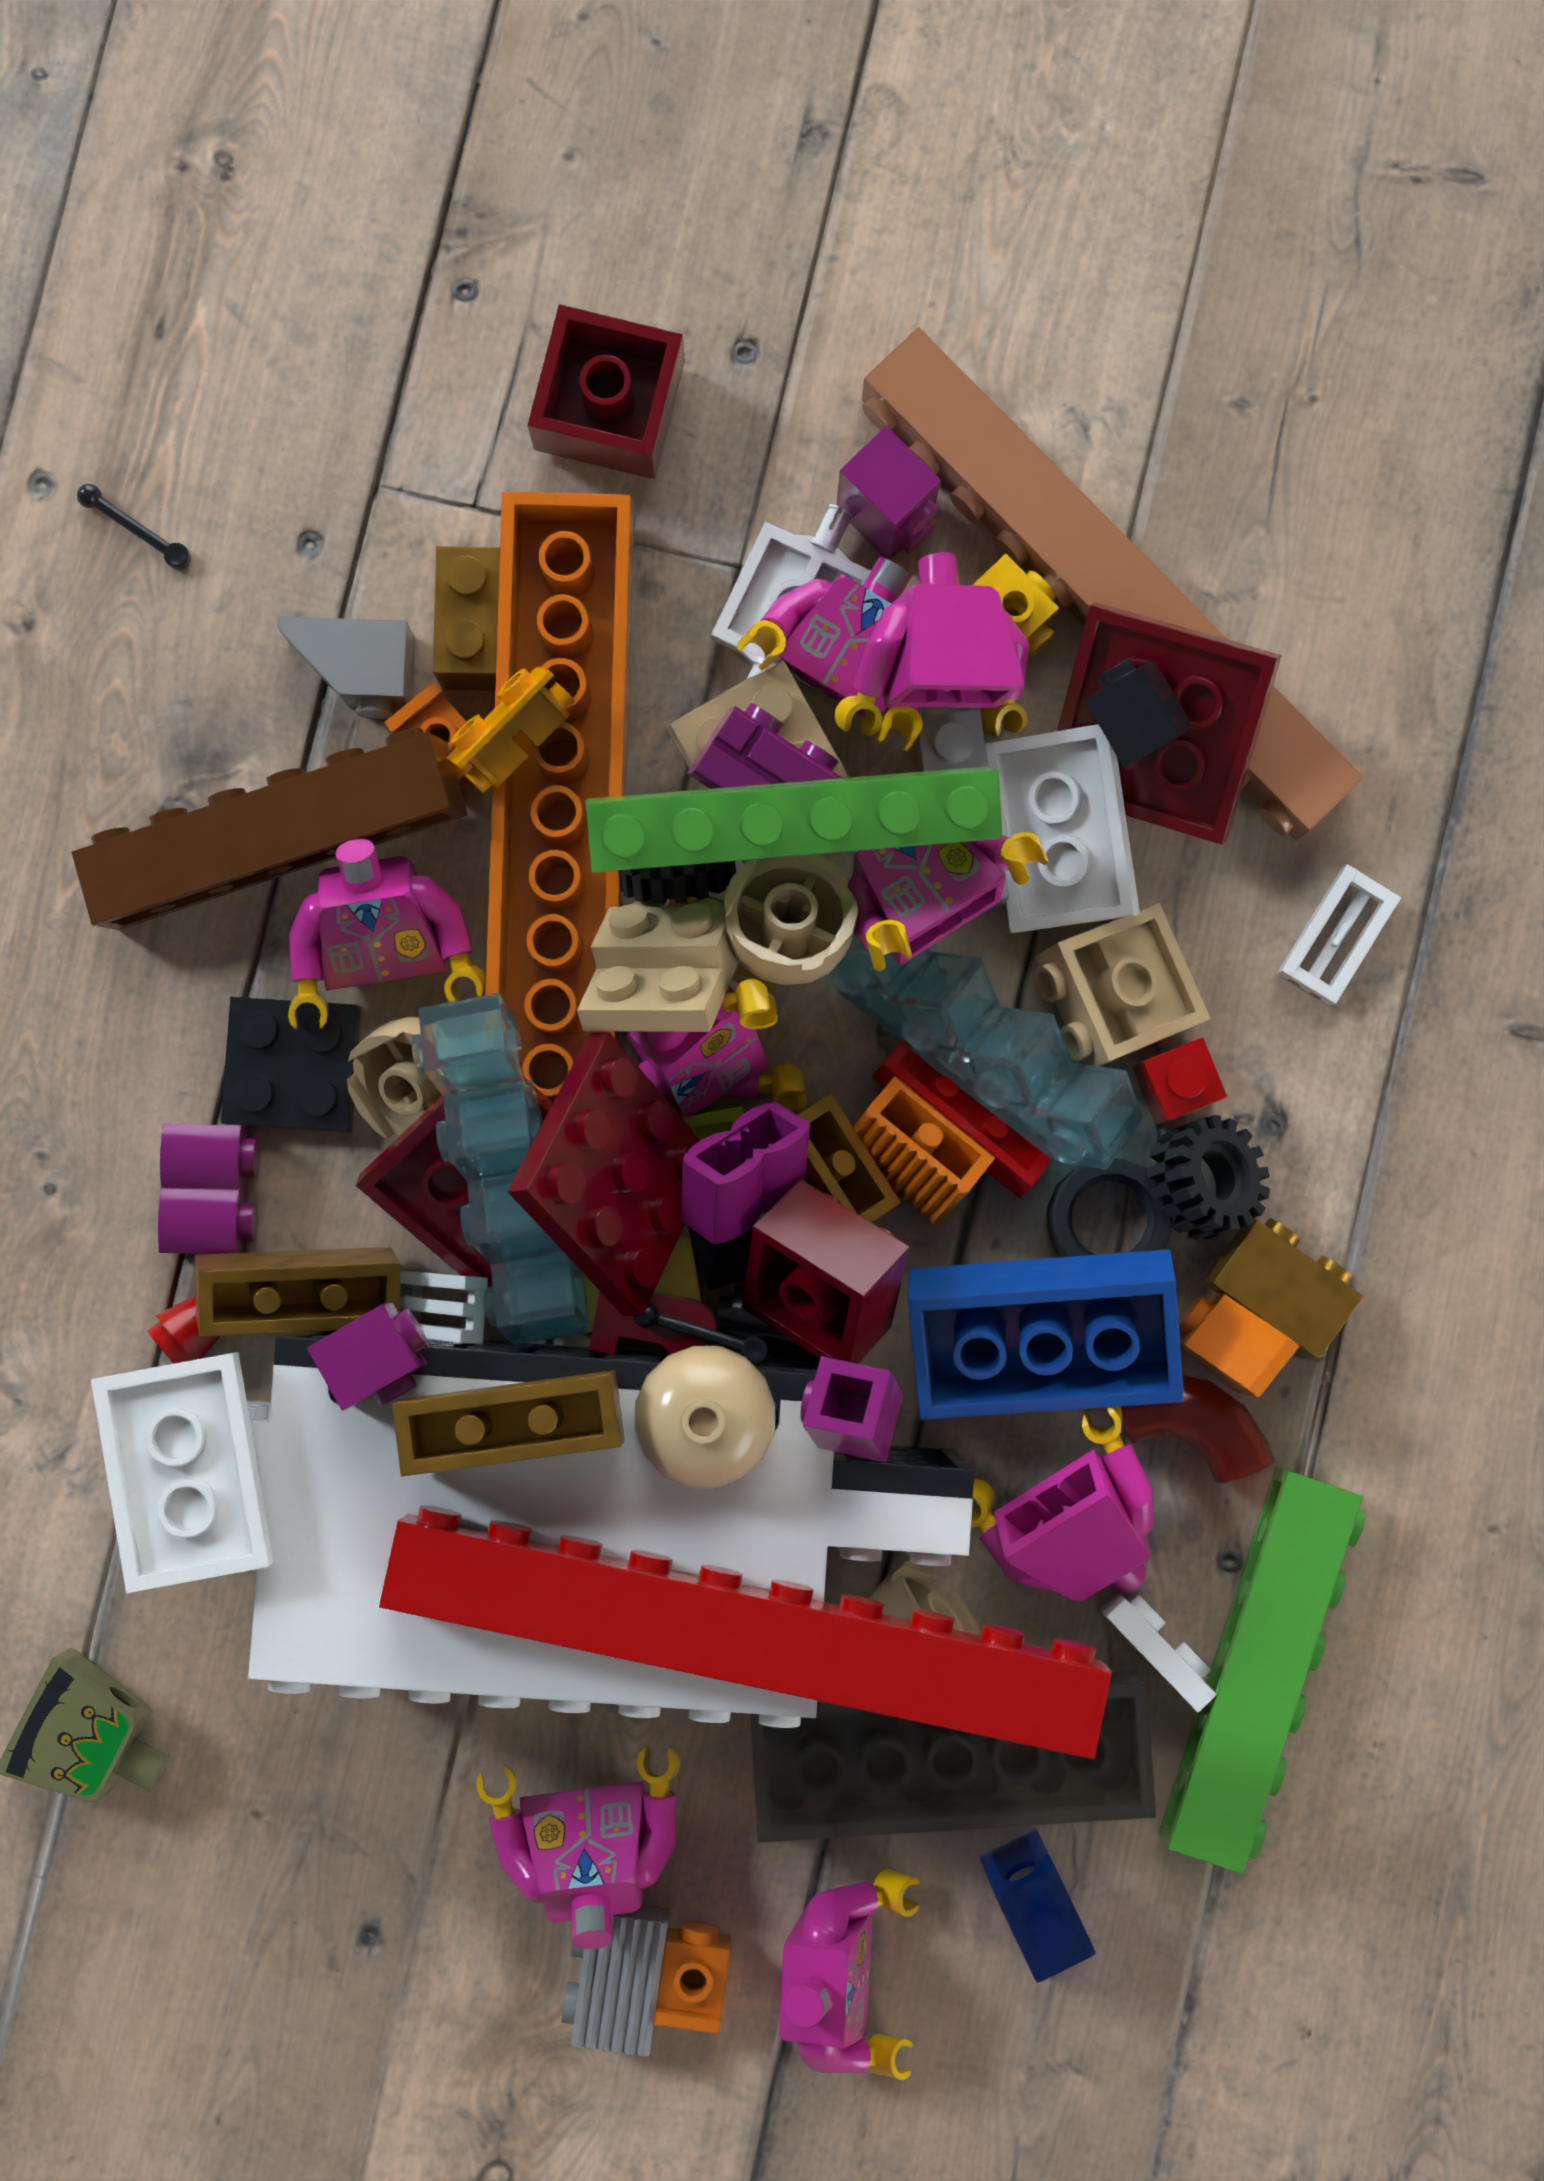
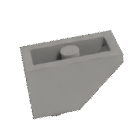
[278,616,415,719]

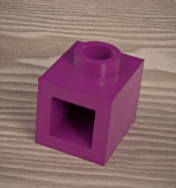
[307,1303,429,1411]
[800,1356,903,1463]

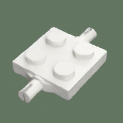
[711,504,871,689]

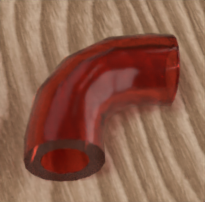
[1120,1374,1275,1483]

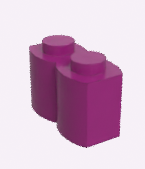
[681,1102,810,1244]
[158,1124,260,1254]

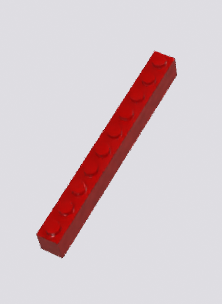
[379,1505,1112,1760]

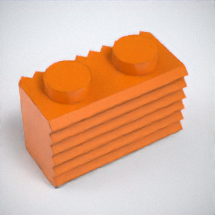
[853,1076,996,1225]

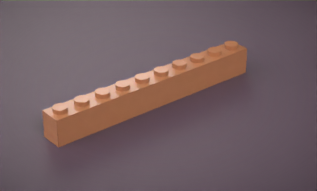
[862,327,1364,841]

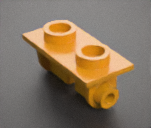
[446,667,575,794]

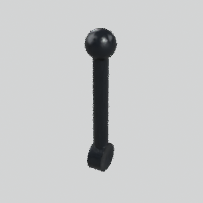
[77,483,191,570]
[633,1302,767,1363]

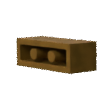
[195,1247,401,1337]
[392,1370,625,1477]

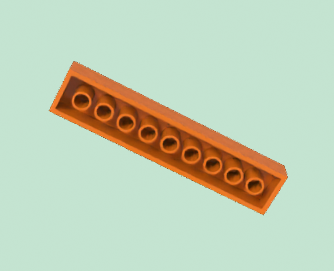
[483,491,634,1102]

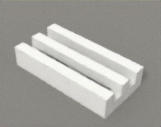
[1277,864,1401,1006]
[400,1270,488,1344]

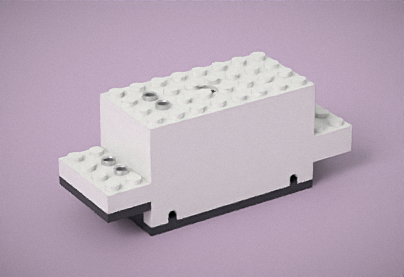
[247,1330,974,1728]

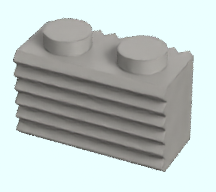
[561,1905,670,2057]

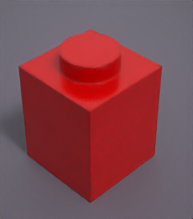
[1132,1037,1227,1125]

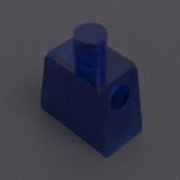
[979,1829,1097,1983]

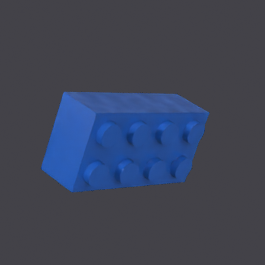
[907,1249,1184,1420]

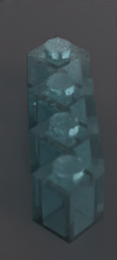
[830,935,1143,1170]
[411,993,590,1345]

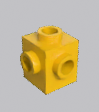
[973,553,1059,660]

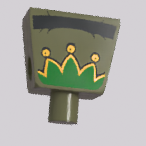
[0,1648,170,1803]

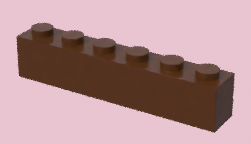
[71,728,468,930]

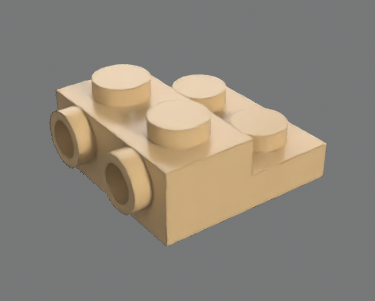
[577,898,738,1032]
[1034,903,1211,1073]

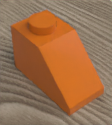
[1179,1294,1300,1398]

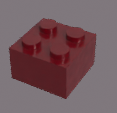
[527,304,685,480]
[741,1179,909,1364]

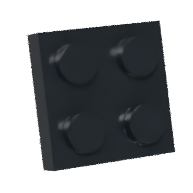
[221,997,361,1133]

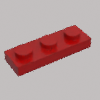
[872,1028,1060,1199]

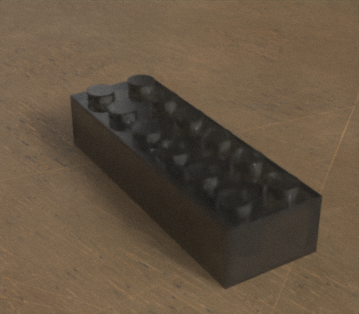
[750,1670,1156,1843]

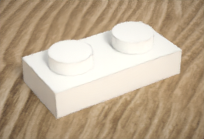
[1098,1591,1217,1713]

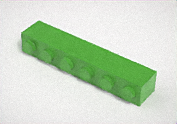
[586,767,1003,873]
[1158,1466,1365,1874]

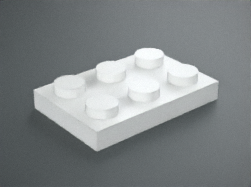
[985,724,1140,933]
[91,1352,274,1594]

